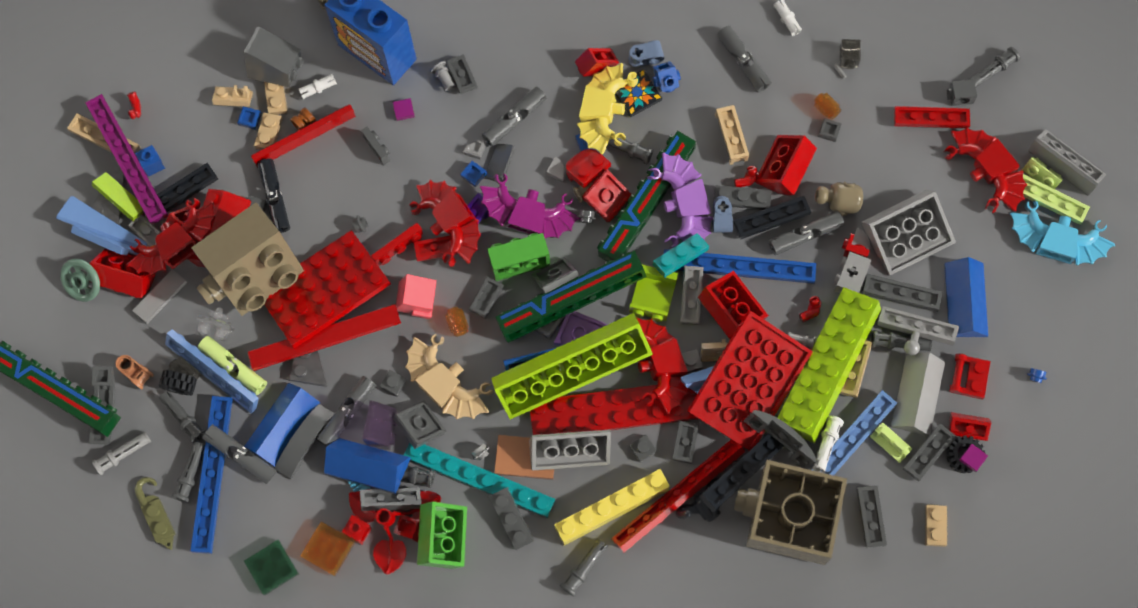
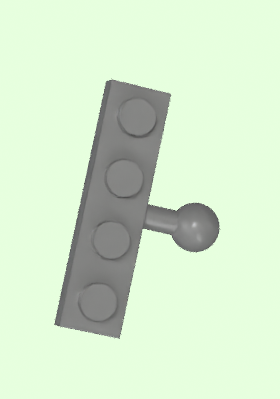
[877,306,959,355]

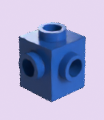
[653,61,681,93]

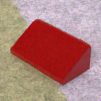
[948,412,992,441]

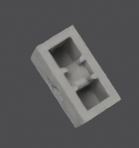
[833,252,871,293]

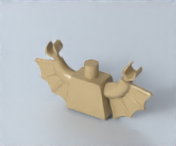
[405,334,494,419]

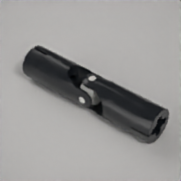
[257,159,290,233]

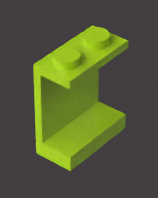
[629,264,678,322]

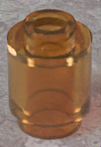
[814,93,842,120]
[445,307,469,337]

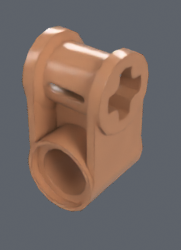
[115,355,154,390]

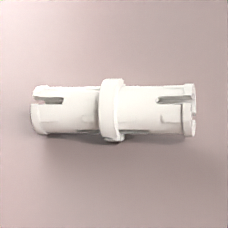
[774,0,802,36]
[298,74,337,99]

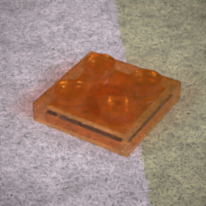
[300,522,356,576]

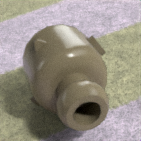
[815,181,863,216]

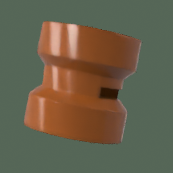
[290,107,316,131]

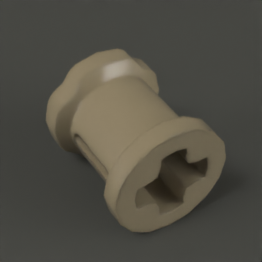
[573,182,593,203]

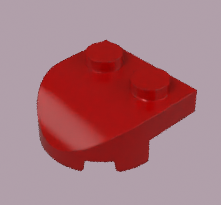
[566,149,611,188]

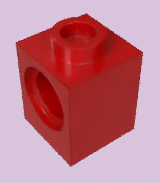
[342,515,372,545]

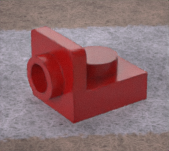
[842,233,870,258]
[393,516,420,543]

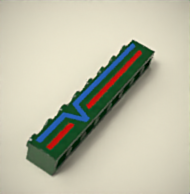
[597,130,697,261]
[495,250,647,343]
[0,341,121,437]

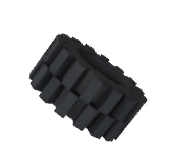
[158,370,197,396]
[946,435,985,474]

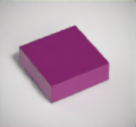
[393,98,415,121]
[959,444,988,472]

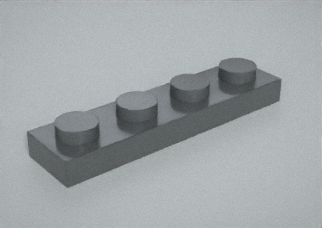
[862,274,943,312]

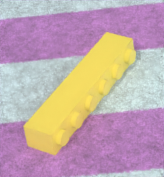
[554,469,670,546]

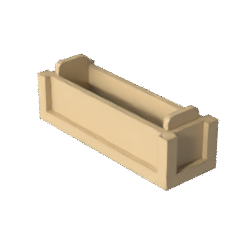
[715,105,749,165]

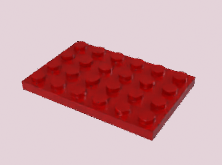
[264,230,391,349]
[687,310,813,451]

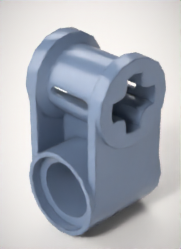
[628,40,665,68]
[712,196,733,233]

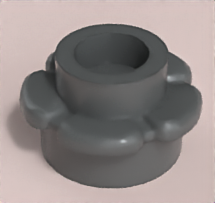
[577,210,596,223]
[352,215,368,233]

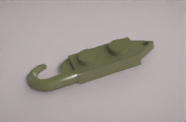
[135,477,176,550]

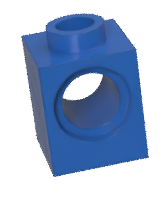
[135,145,165,177]

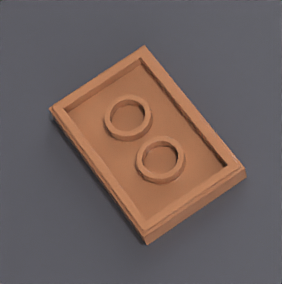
[494,435,554,480]

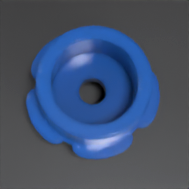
[1027,368,1047,383]

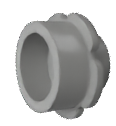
[471,443,489,461]

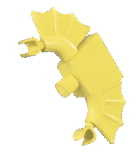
[577,63,638,154]

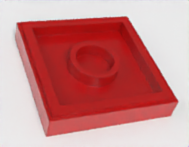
[582,169,632,223]

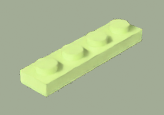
[1023,174,1090,225]

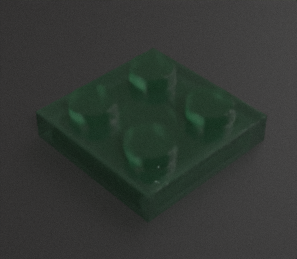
[244,539,299,596]

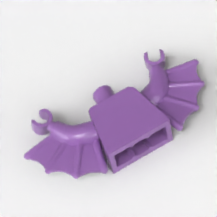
[647,152,713,249]

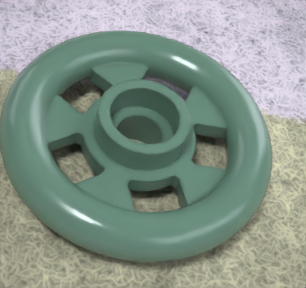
[60,258,100,302]

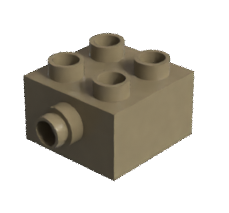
[191,203,304,316]
[734,460,847,565]

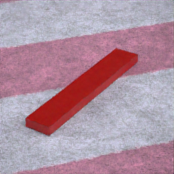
[251,104,356,168]

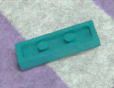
[652,233,709,278]

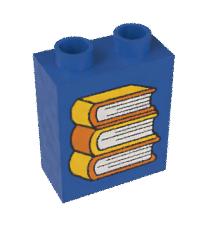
[325,0,417,86]

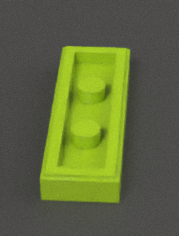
[92,172,144,221]

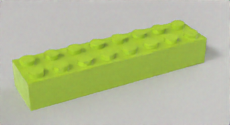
[778,287,881,443]
[491,313,653,420]

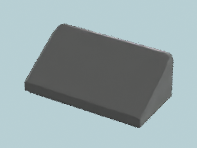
[485,144,515,182]

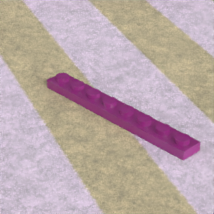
[85,94,168,225]

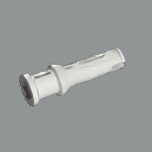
[813,416,844,473]

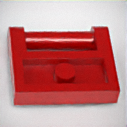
[949,353,991,400]

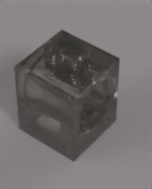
[839,39,861,69]

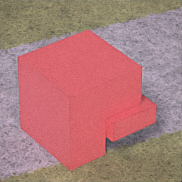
[396,274,437,319]

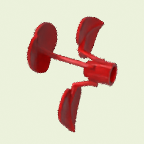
[349,489,441,575]

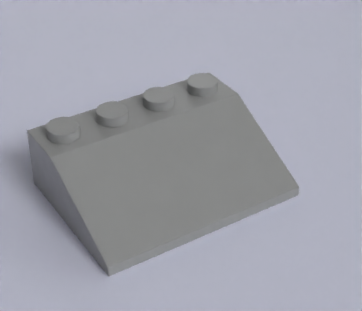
[861,190,956,275]

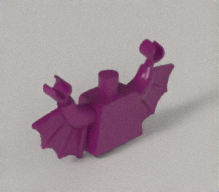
[480,173,580,239]

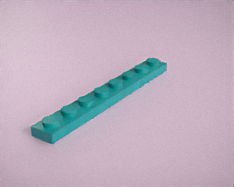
[404,442,555,518]

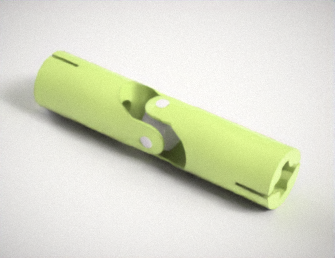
[198,336,267,395]

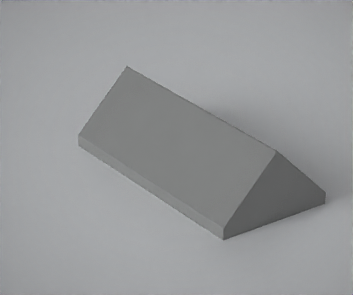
[1028,129,1107,196]
[891,352,945,436]
[529,430,611,471]

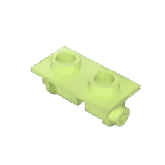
[1022,157,1063,189]
[870,423,912,463]

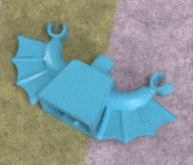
[1010,201,1115,265]

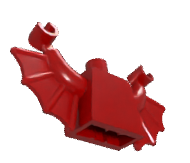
[943,127,1027,213]
[409,180,481,267]
[127,198,216,275]
[636,317,689,414]

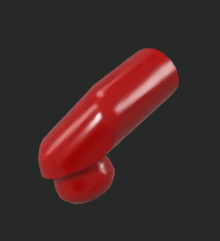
[127,91,141,119]
[734,166,758,187]
[799,296,822,322]

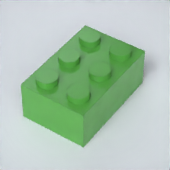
[488,233,550,281]
[417,502,467,569]

